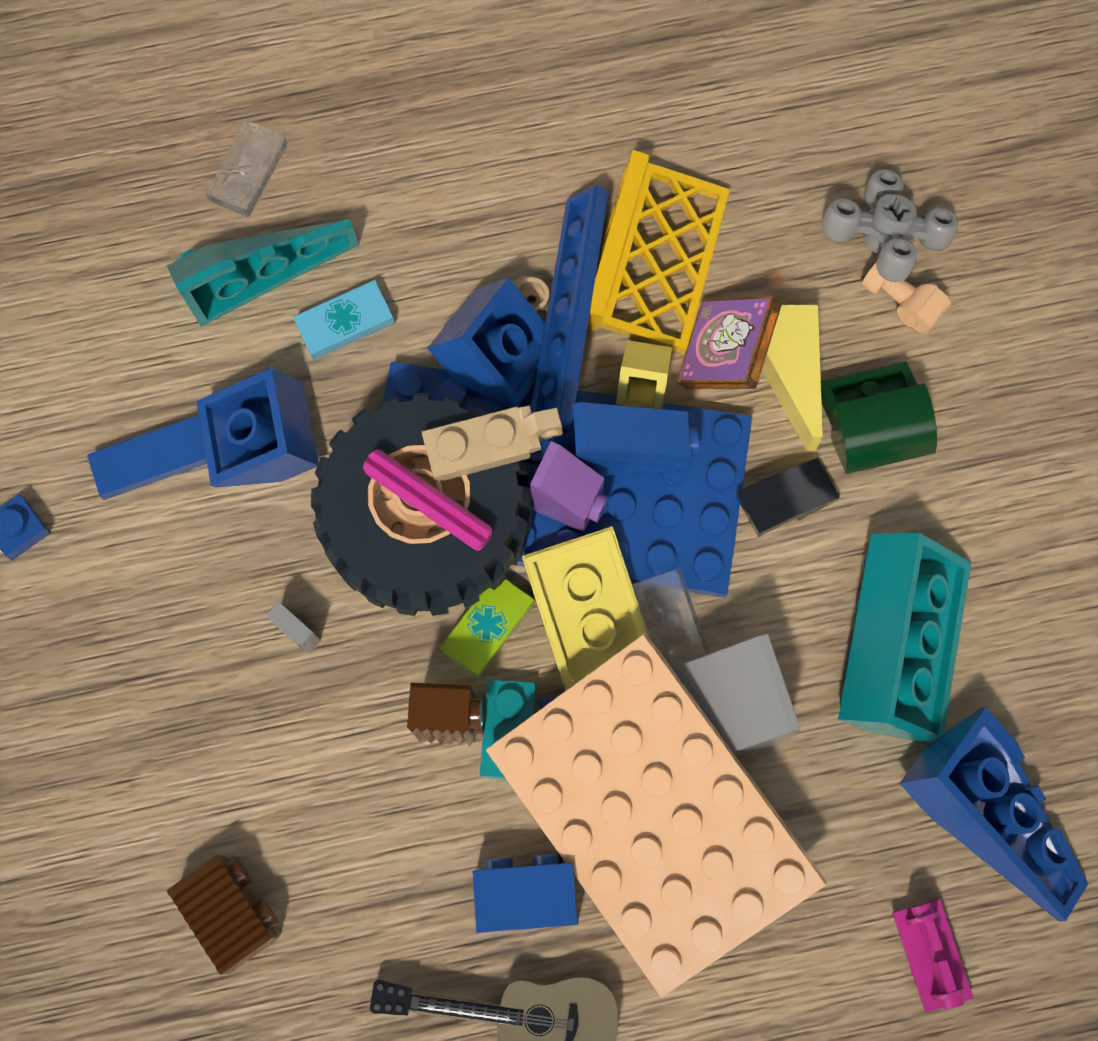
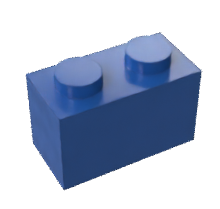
[472,854,578,933]

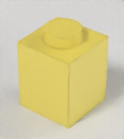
[615,340,672,409]

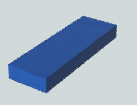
[87,415,207,500]

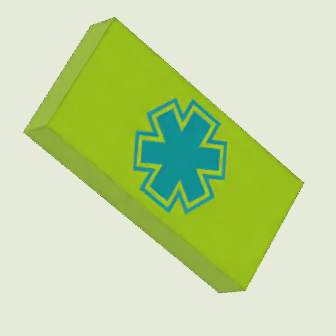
[440,579,535,678]

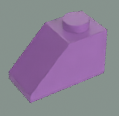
[530,441,609,532]

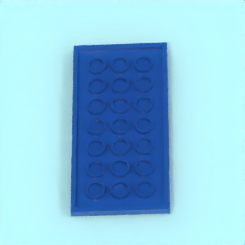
[382,362,752,598]

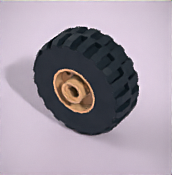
[311,393,531,616]

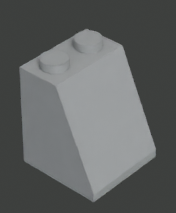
[672,633,801,757]

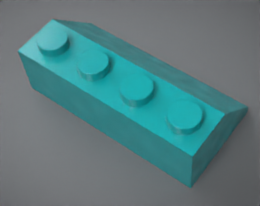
[838,532,971,745]

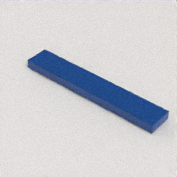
[531,185,609,441]

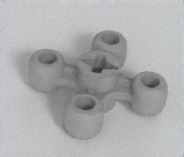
[822,169,958,282]

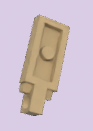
[422,406,563,482]

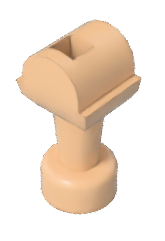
[861,261,951,334]

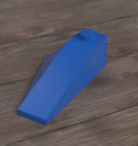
[899,707,1088,921]

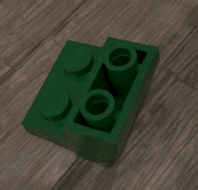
[821,361,937,474]

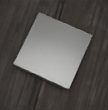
[267,601,321,653]

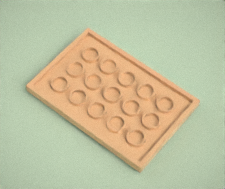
[486,633,827,998]

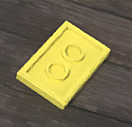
[522,526,649,691]

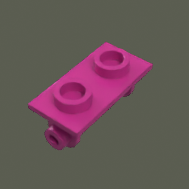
[892,899,974,1013]

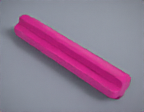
[363,449,493,551]

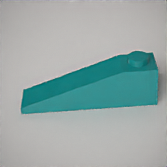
[167,219,359,327]

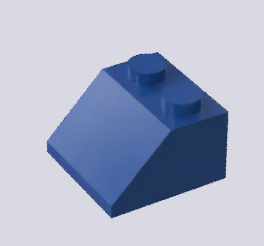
[427,277,545,408]
[196,368,319,488]

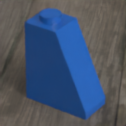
[573,402,699,476]

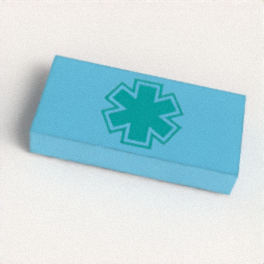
[293,280,395,360]

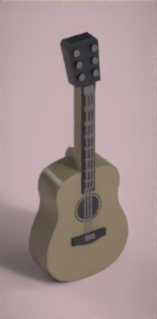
[370,976,618,1041]

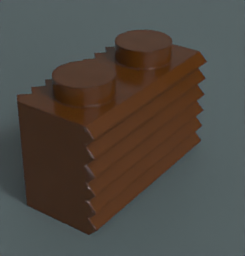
[407,682,485,746]
[167,854,279,975]

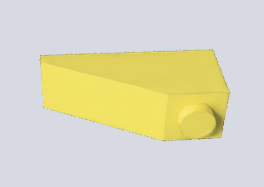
[754,305,823,451]

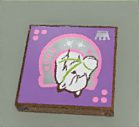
[677,296,782,389]

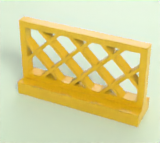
[587,150,730,354]

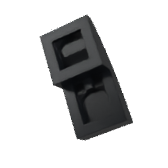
[736,458,840,537]

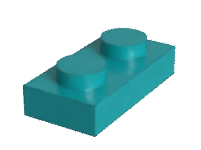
[480,680,536,780]

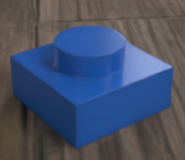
[0,493,51,561]

